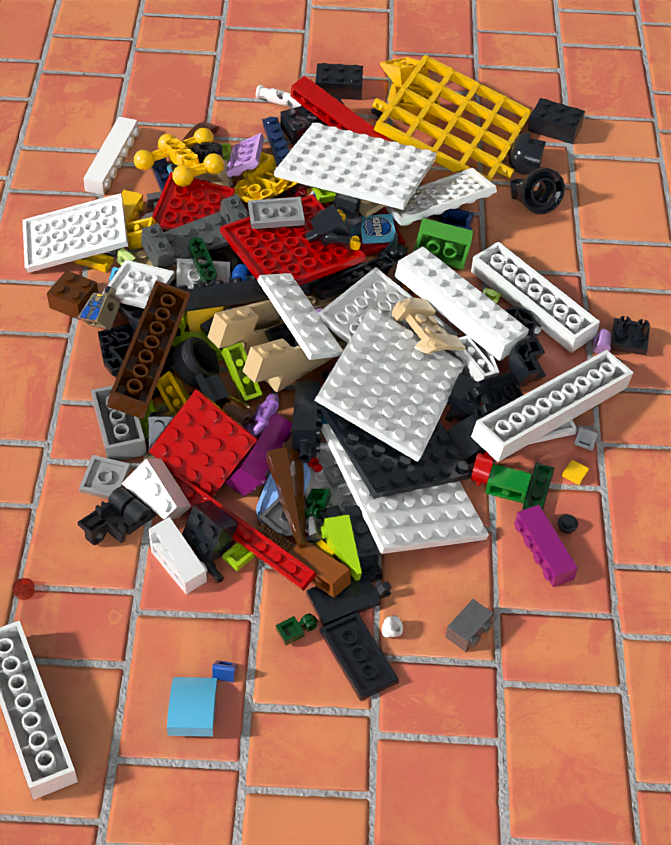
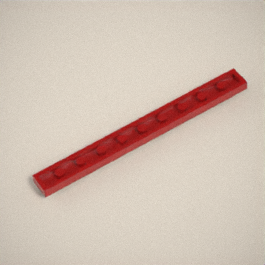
[167,468,317,591]

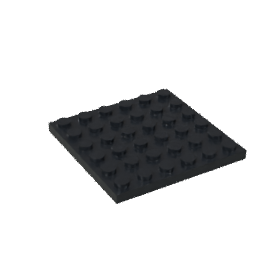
[320,405,473,499]

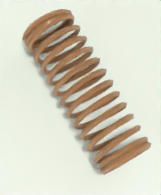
[257,523,296,553]

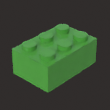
[414,218,473,270]

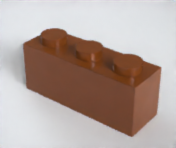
[289,541,351,598]

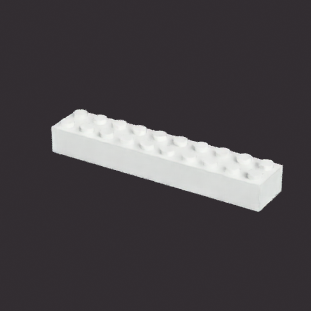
[471,350,634,462]

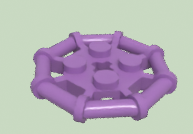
[243,394,279,437]

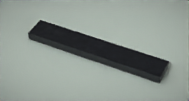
[310,254,398,300]

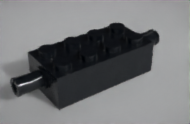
[292,380,323,463]

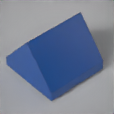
[212,660,238,682]

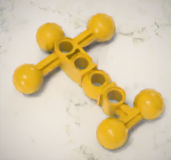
[134,128,225,187]

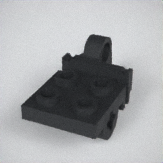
[78,487,158,545]

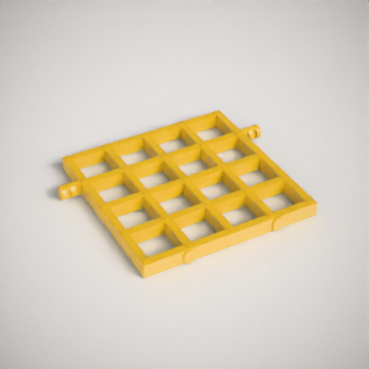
[372,55,533,182]

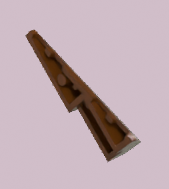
[266,447,306,548]

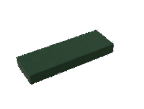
[522,463,555,510]

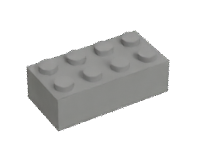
[91,385,147,461]

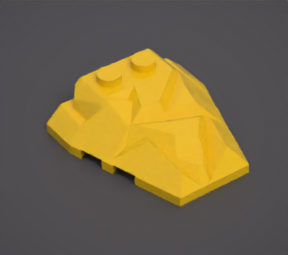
[234,152,299,203]

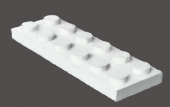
[257,273,343,360]

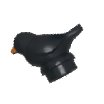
[378,233,408,260]

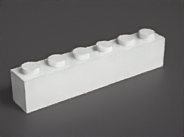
[83,117,140,195]

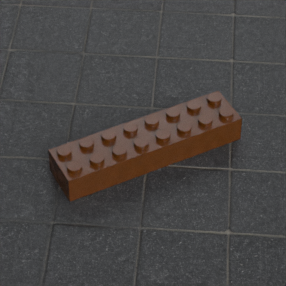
[107,280,191,420]

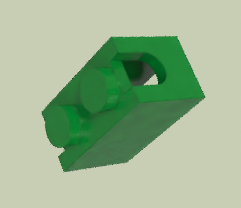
[485,464,531,504]

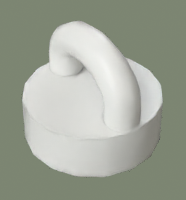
[382,615,403,638]

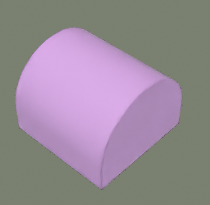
[592,328,611,354]

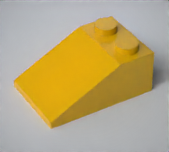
[380,57,429,86]

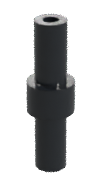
[194,551,224,583]

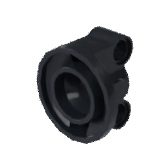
[510,168,565,214]

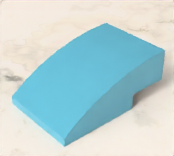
[167,677,217,736]

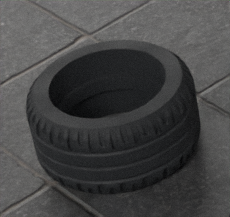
[172,337,219,388]

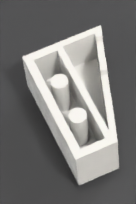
[449,335,499,382]
[122,459,191,519]
[149,517,208,594]

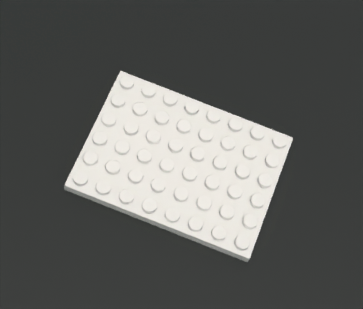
[274,123,437,210]
[315,307,465,462]
[321,424,489,554]

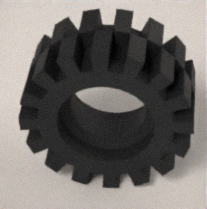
[192,142,223,164]

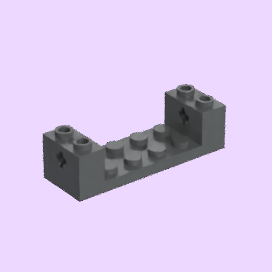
[141,194,250,269]

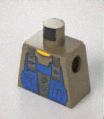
[78,286,120,330]

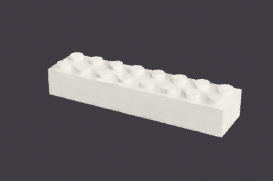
[471,242,600,353]
[395,247,529,361]
[0,620,78,800]

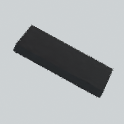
[320,612,399,701]

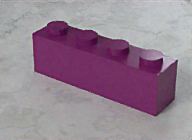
[514,505,578,587]

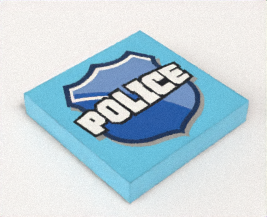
[360,214,396,244]

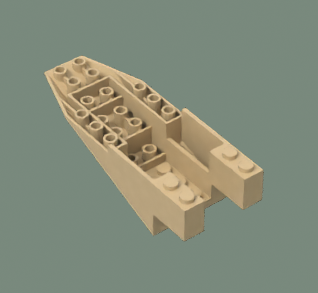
[208,293,347,392]

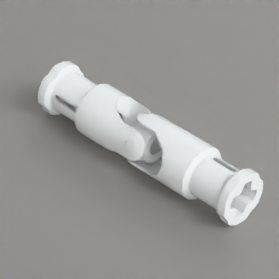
[256,85,302,108]

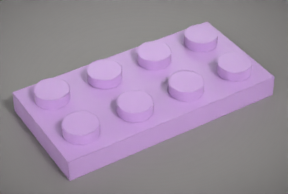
[226,133,264,177]

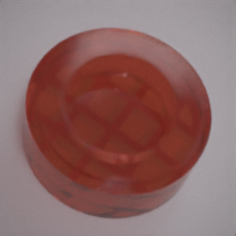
[13,578,35,600]

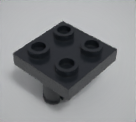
[611,316,650,355]

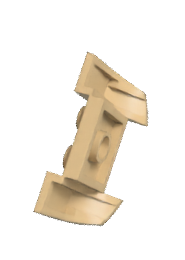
[392,297,466,354]

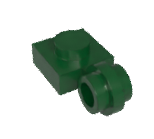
[305,489,332,519]
[275,613,318,645]

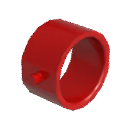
[471,452,494,486]

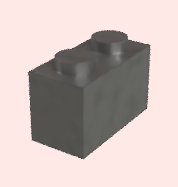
[446,599,493,652]

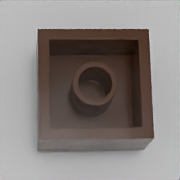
[47,270,99,320]

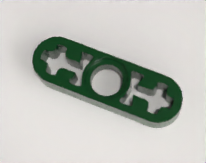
[188,237,217,285]

